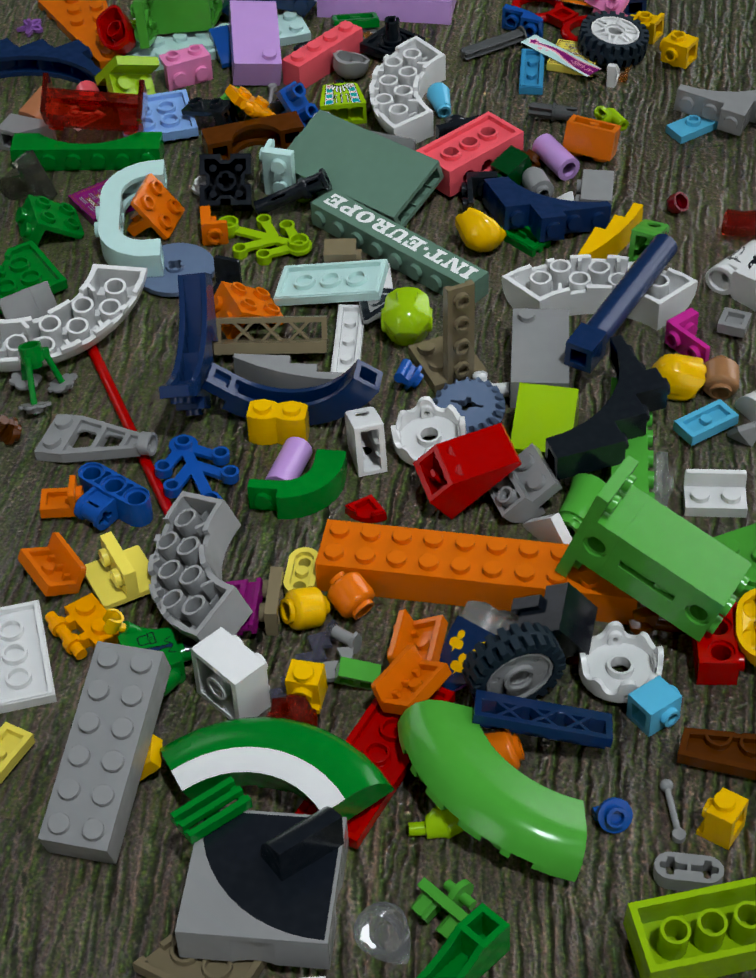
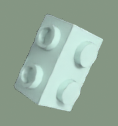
[259,139,296,195]

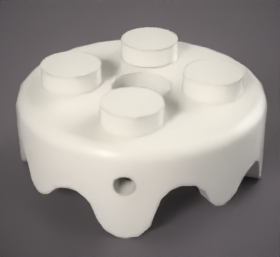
[391,396,467,466]
[578,621,664,703]

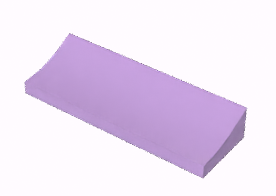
[317,0,457,25]

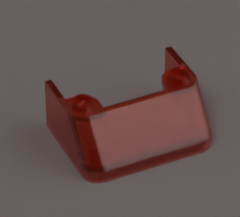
[40,72,148,135]

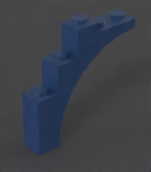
[0,38,107,95]
[159,272,218,416]

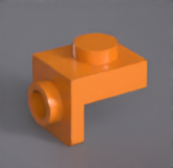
[39,475,84,519]

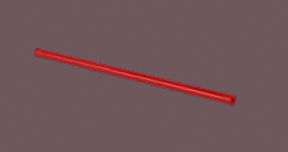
[87,345,172,516]

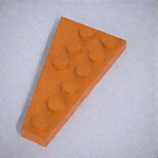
[37,0,121,69]

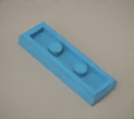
[519,48,545,95]

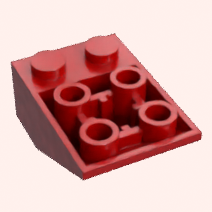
[413,423,522,520]

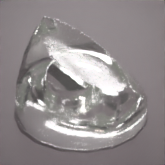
[354,901,411,965]

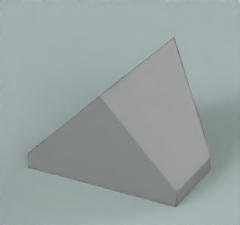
[0,281,57,319]

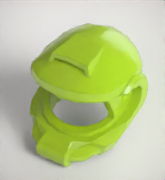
[381,287,433,346]

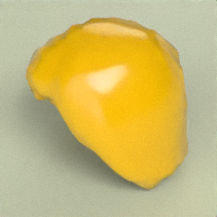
[455,207,507,252]
[650,353,707,401]

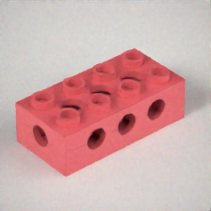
[415,111,524,197]

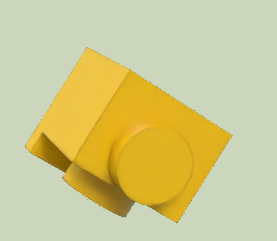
[630,11,665,45]
[285,659,328,714]
[696,787,749,850]

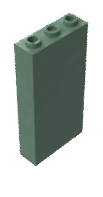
[287,109,444,227]

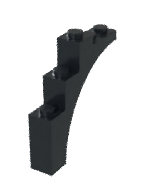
[545,335,670,480]

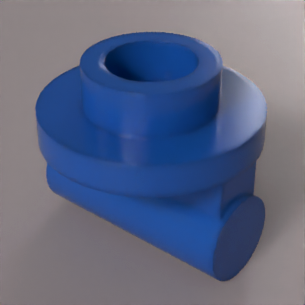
[394,359,424,390]
[591,797,633,834]

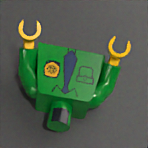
[103,608,197,697]

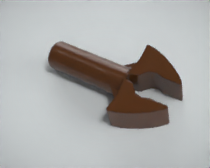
[628,607,686,635]

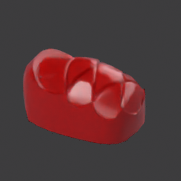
[96,5,137,55]

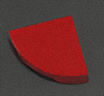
[345,494,387,523]

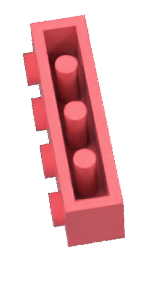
[281,20,363,89]

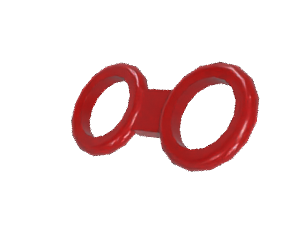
[511,0,588,42]

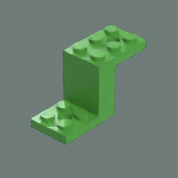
[130,0,223,49]

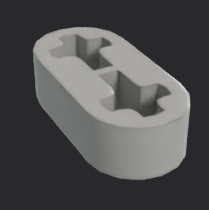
[653,852,724,891]

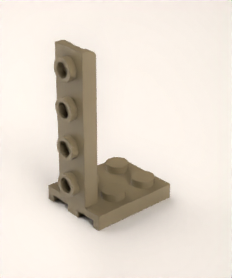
[408,279,487,395]

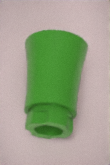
[559,473,606,539]

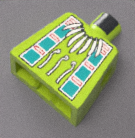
[320,80,367,124]

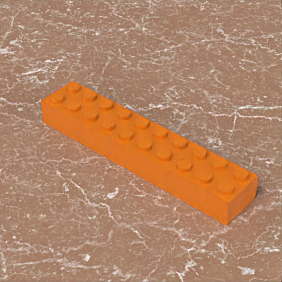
[315,519,638,625]

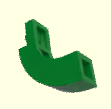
[247,449,348,520]

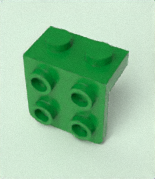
[15,194,84,246]

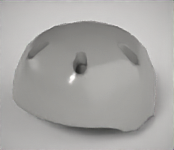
[333,50,370,79]

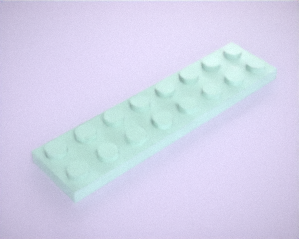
[124,11,311,71]

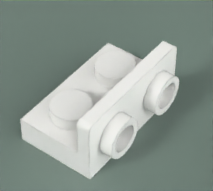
[683,469,748,518]

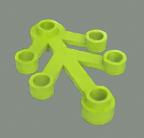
[219,214,312,266]

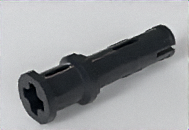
[254,168,332,215]

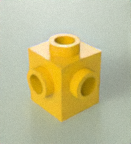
[659,30,699,69]

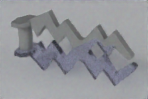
[269,619,362,715]

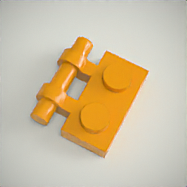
[224,84,276,118]
[45,593,119,660]

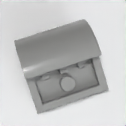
[488,443,562,523]

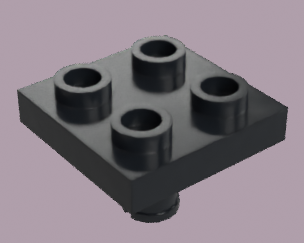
[360,16,425,60]

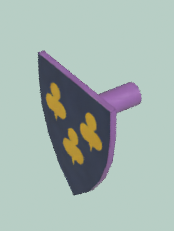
[439,615,495,692]

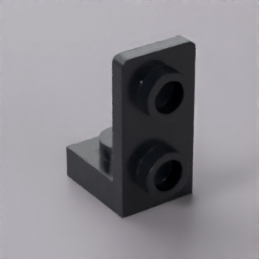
[181,97,239,126]
[461,171,498,212]

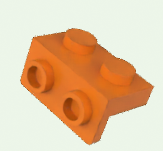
[17,532,86,597]
[387,609,448,664]
[371,644,452,715]

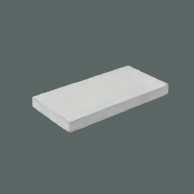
[0,600,57,714]

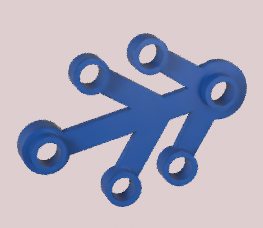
[154,434,239,499]

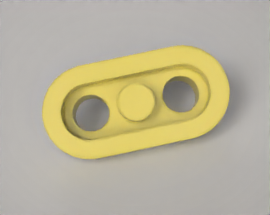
[283,547,318,595]

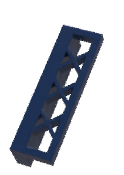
[472,689,613,749]

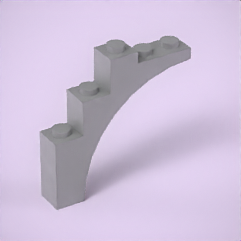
[673,84,756,136]

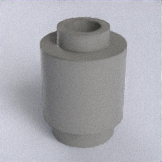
[522,167,554,197]

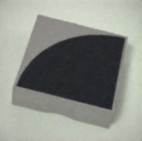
[175,808,349,970]

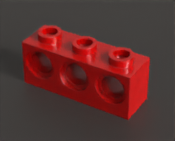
[691,602,745,685]

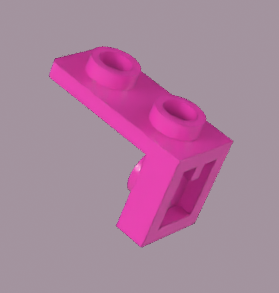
[664,308,710,363]

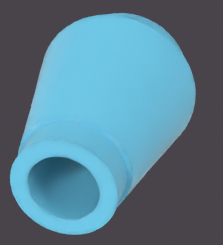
[427,82,451,118]

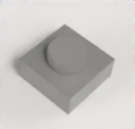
[717,307,752,338]

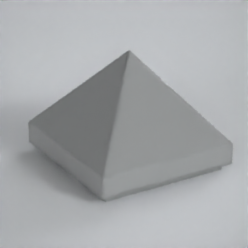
[726,421,756,448]

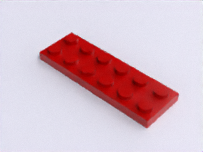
[295,687,455,849]

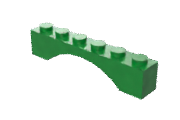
[10,132,165,171]
[416,902,510,978]

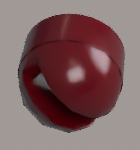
[666,191,689,214]

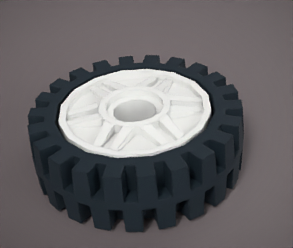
[577,11,649,68]

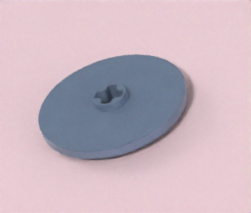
[143,243,215,297]

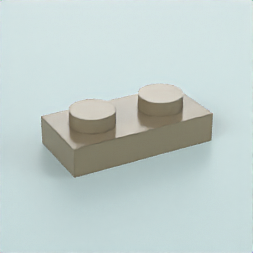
[259,566,284,636]

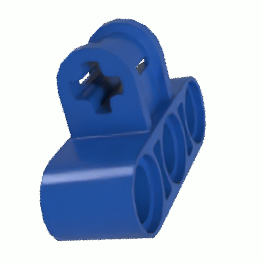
[74,462,153,531]

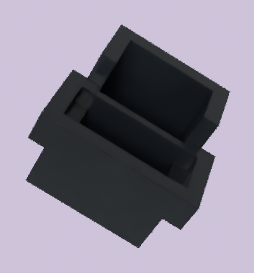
[511,582,598,658]

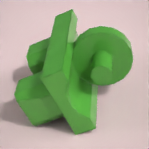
[411,877,477,940]

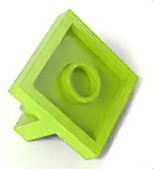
[95,56,160,100]

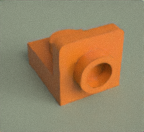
[200,205,229,246]

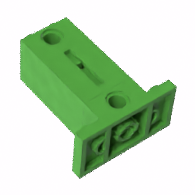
[555,455,752,642]

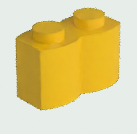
[246,399,310,445]

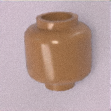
[702,355,740,400]

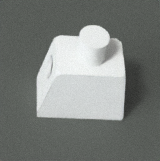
[345,406,388,477]

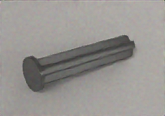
[460,25,528,61]

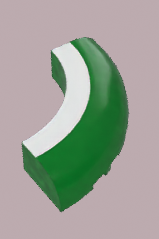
[160,717,395,821]

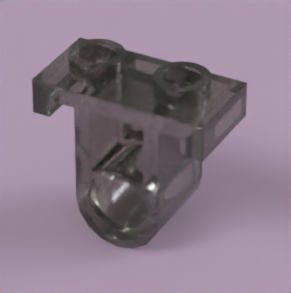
[0,150,58,200]

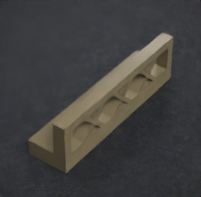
[214,315,328,355]

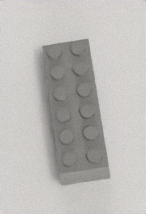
[38,641,171,865]

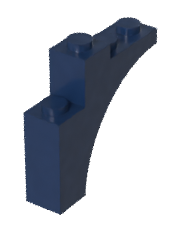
[482,176,612,242]

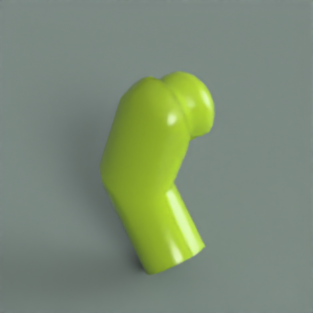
[594,105,629,131]

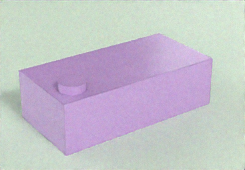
[229,0,282,86]

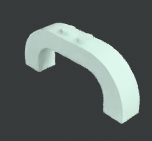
[94,159,167,277]

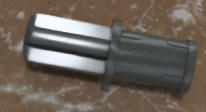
[528,102,578,122]

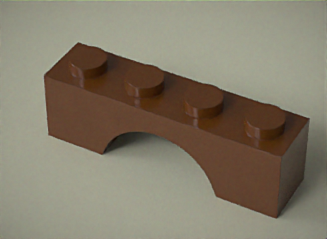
[201,111,304,160]

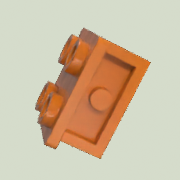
[127,173,185,240]

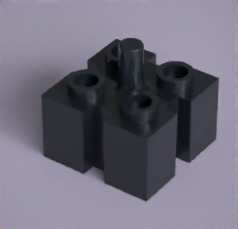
[199,153,255,211]

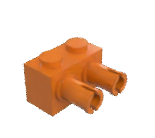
[562,114,621,162]

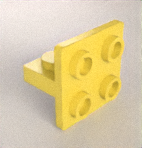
[85,531,151,610]

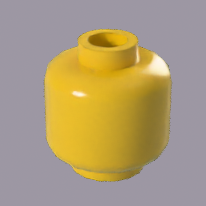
[280,586,330,631]

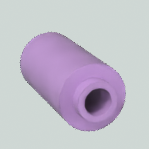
[532,133,580,181]
[265,437,313,481]

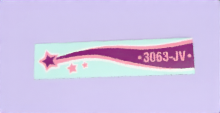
[521,34,602,77]

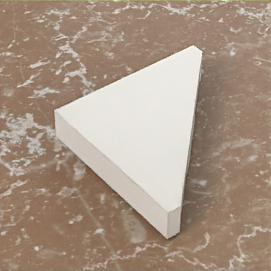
[523,512,572,544]

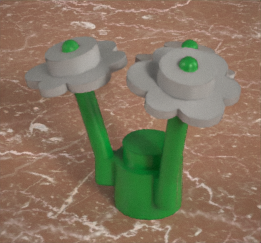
[9,341,78,415]

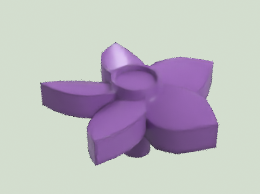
[16,18,43,38]

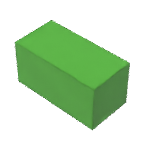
[334,656,381,690]

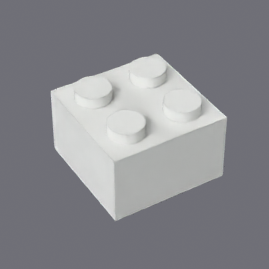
[190,627,271,720]

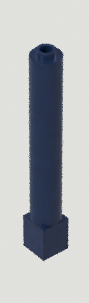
[564,234,678,374]

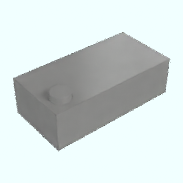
[510,308,569,408]

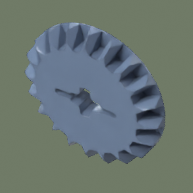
[432,376,506,434]

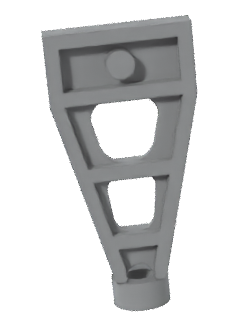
[34,414,158,463]

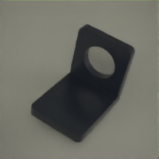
[213,255,242,295]

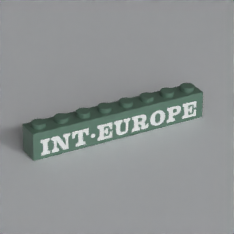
[310,189,489,303]

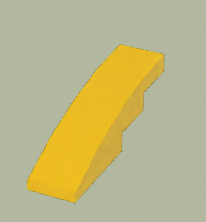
[578,202,644,259]

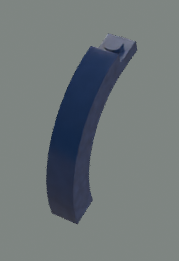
[201,359,383,426]

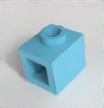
[626,675,682,737]

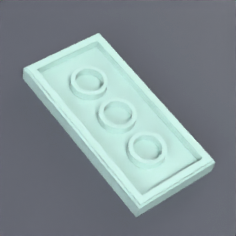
[273,259,389,306]

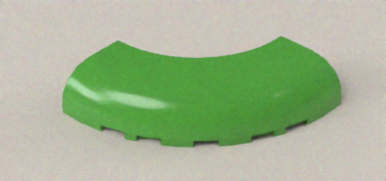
[397,699,587,882]

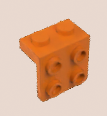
[214,281,284,339]

